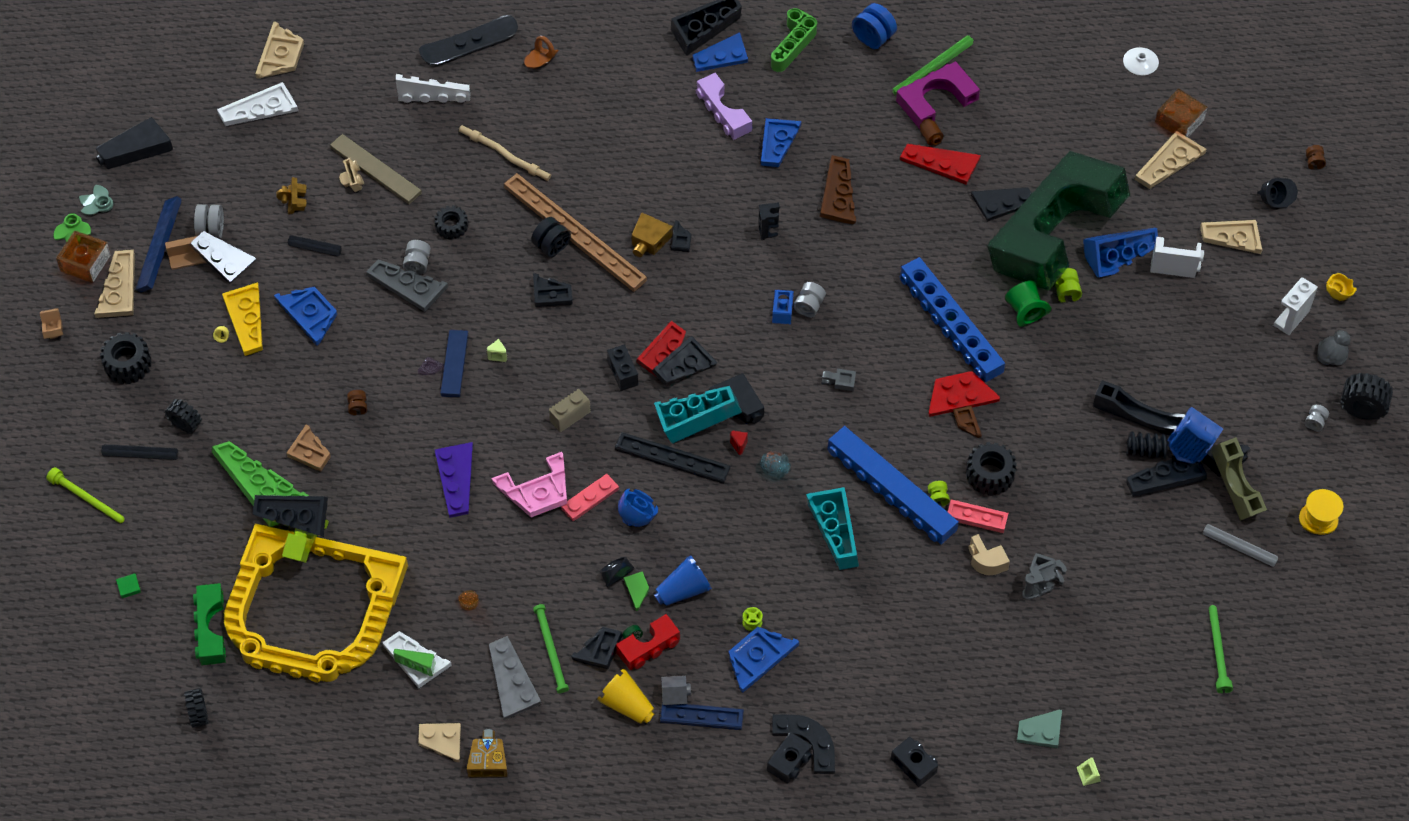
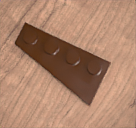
[819,155,856,224]

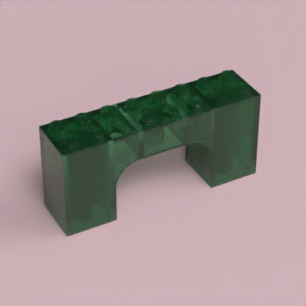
[987,151,1130,291]

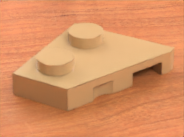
[419,723,461,762]

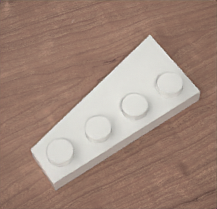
[217,82,298,126]

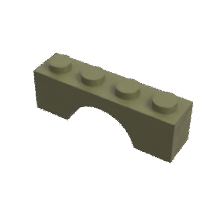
[1210,437,1267,521]

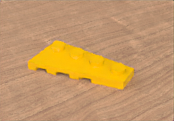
[222,282,263,356]

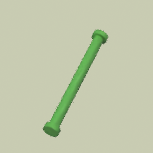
[533,604,569,693]

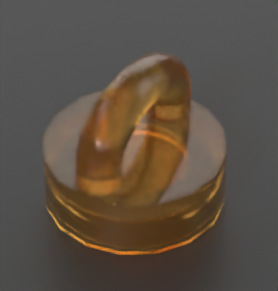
[459,590,479,611]

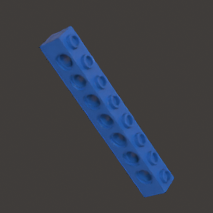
[900,257,1005,382]

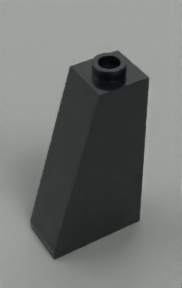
[96,117,173,169]

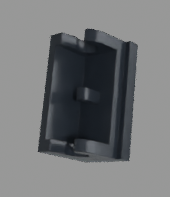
[758,202,780,240]

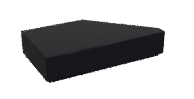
[671,220,692,252]

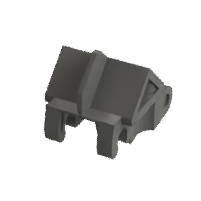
[1022,553,1067,600]

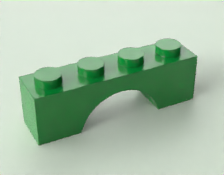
[193,583,226,665]

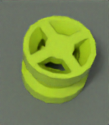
[742,607,763,631]

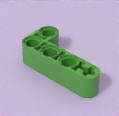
[771,8,817,72]

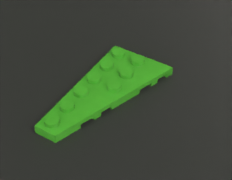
[212,441,309,527]

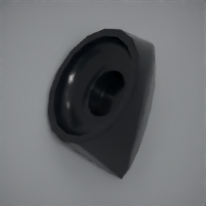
[600,557,635,587]

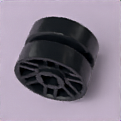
[531,217,571,257]

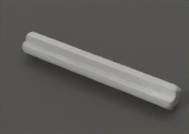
[1203,524,1278,566]

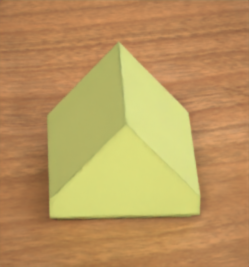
[487,339,507,362]
[1076,758,1100,786]

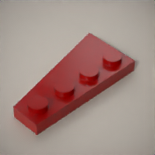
[900,144,981,185]

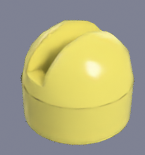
[213,326,229,343]

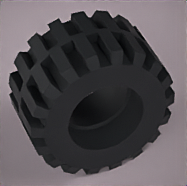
[100,332,152,384]
[1340,373,1393,420]
[966,442,1017,496]

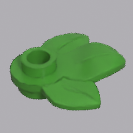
[54,214,91,245]

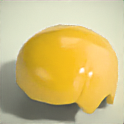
[1326,273,1357,301]

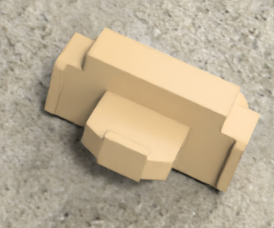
[339,158,364,192]

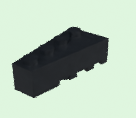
[671,0,742,56]

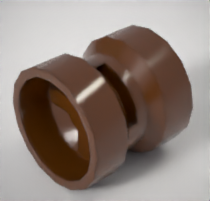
[1305,145,1326,169]
[347,390,367,416]

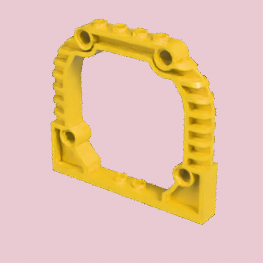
[224,524,408,682]

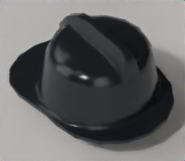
[1257,178,1298,207]

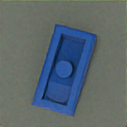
[772,290,794,324]

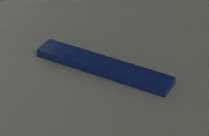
[135,196,182,293]

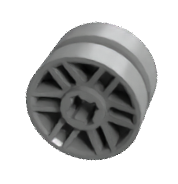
[194,204,224,238]

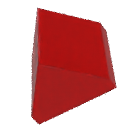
[730,431,748,455]

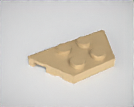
[255,22,304,78]

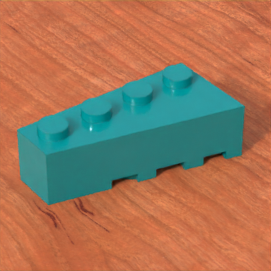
[806,487,859,570]

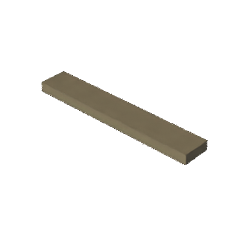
[330,134,422,204]

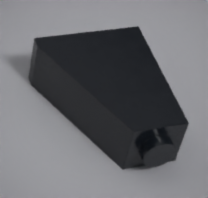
[709,373,764,424]

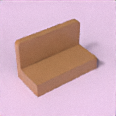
[165,236,207,270]

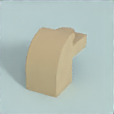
[969,534,1010,575]

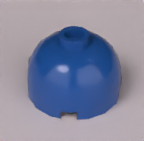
[618,489,658,527]

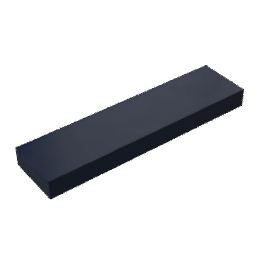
[441,330,469,397]
[660,702,744,730]

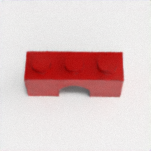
[616,614,680,670]

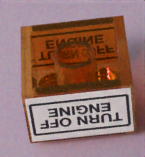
[1155,89,1208,137]
[56,230,111,283]

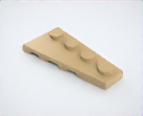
[1135,131,1206,189]
[95,250,135,318]

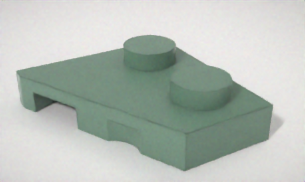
[1017,710,1062,748]

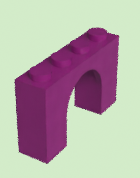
[896,61,980,129]

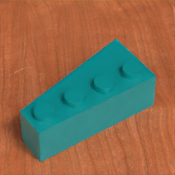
[654,386,742,443]

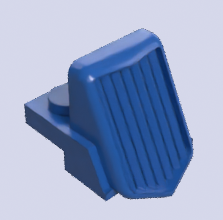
[1167,407,1223,464]

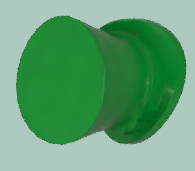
[1005,281,1052,327]

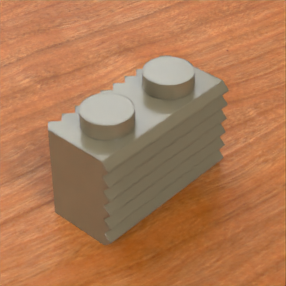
[549,389,591,432]

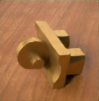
[276,177,306,214]

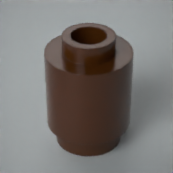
[919,119,944,145]

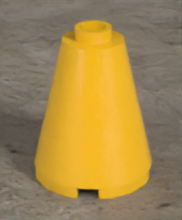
[597,669,655,724]

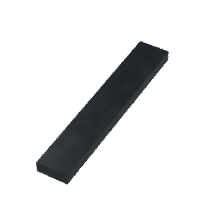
[615,432,731,484]

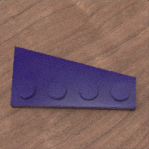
[435,442,473,518]

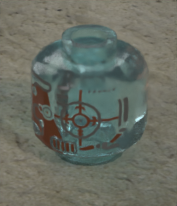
[760,451,791,478]

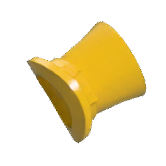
[1299,489,1344,535]

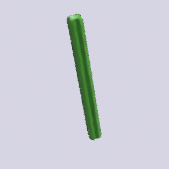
[893,35,974,96]

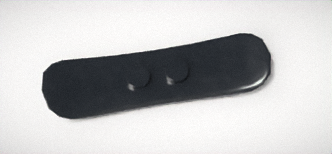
[419,15,518,66]

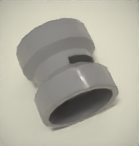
[1304,405,1329,432]

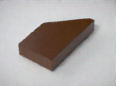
[953,406,982,438]

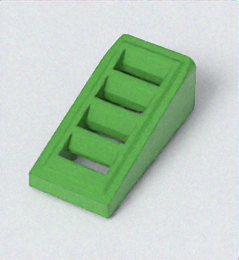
[393,649,436,676]

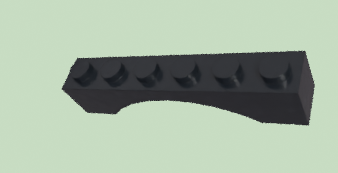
[1093,380,1185,436]

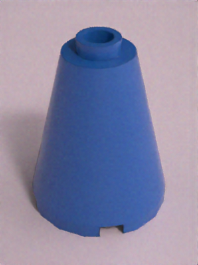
[654,555,712,606]

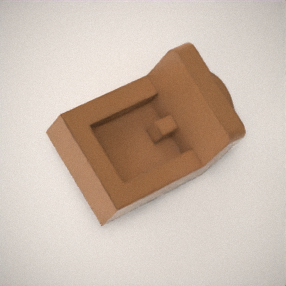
[40,309,63,339]

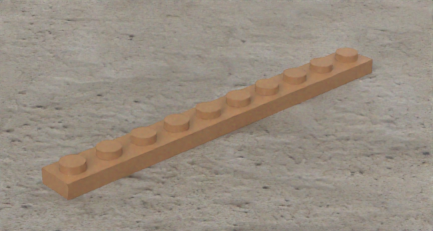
[504,173,647,292]

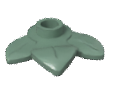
[79,185,113,215]

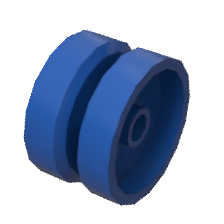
[852,3,897,49]

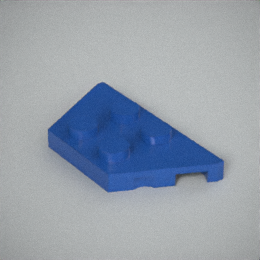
[274,287,337,345]
[728,627,799,693]

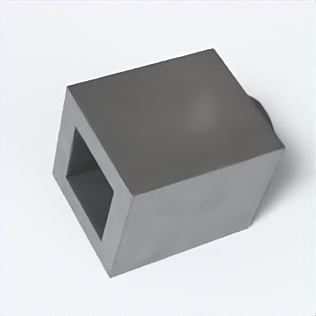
[661,676,691,705]

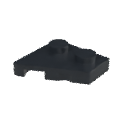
[533,273,573,307]
[571,627,622,669]

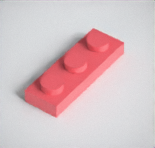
[561,474,619,521]
[948,500,1008,533]

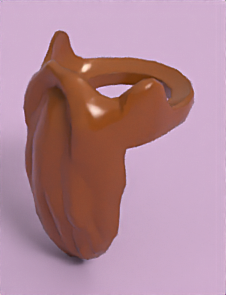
[524,36,559,69]

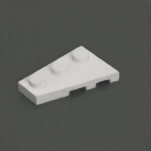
[383,631,452,688]

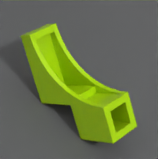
[282,520,329,563]

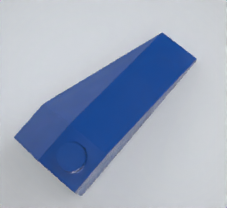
[1083,228,1158,277]

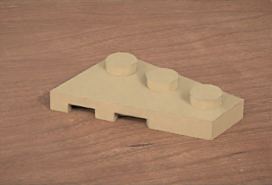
[1200,220,1262,254]

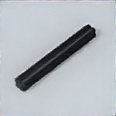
[101,444,179,460]

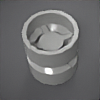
[403,240,431,274]
[794,282,826,318]

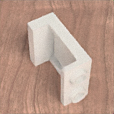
[1150,237,1204,278]
[1273,278,1318,335]

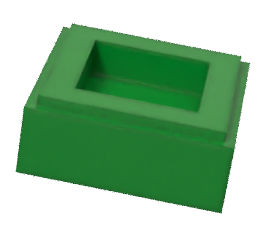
[116,573,141,599]

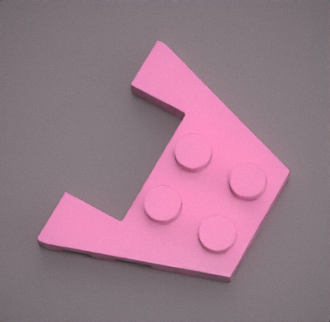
[492,452,567,517]

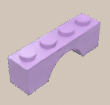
[696,73,752,140]

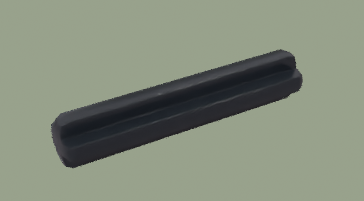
[288,235,342,256]

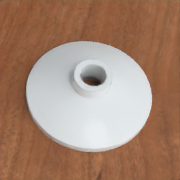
[1123,47,1159,75]

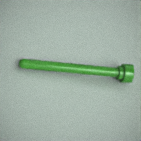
[1209,605,1233,693]

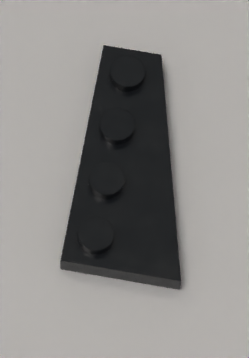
[252,495,328,537]

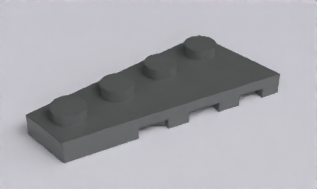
[366,259,448,312]

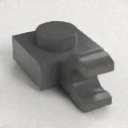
[821,368,856,391]

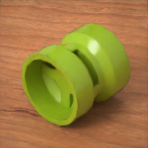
[928,481,950,506]

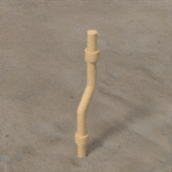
[459,125,551,181]

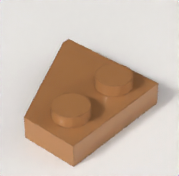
[287,425,331,472]

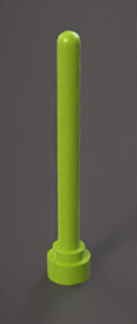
[46,467,125,523]

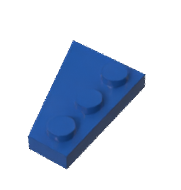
[693,32,748,72]
[761,118,801,167]

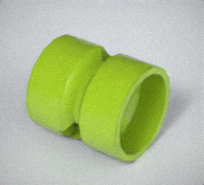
[1053,268,1082,302]

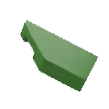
[624,571,649,611]

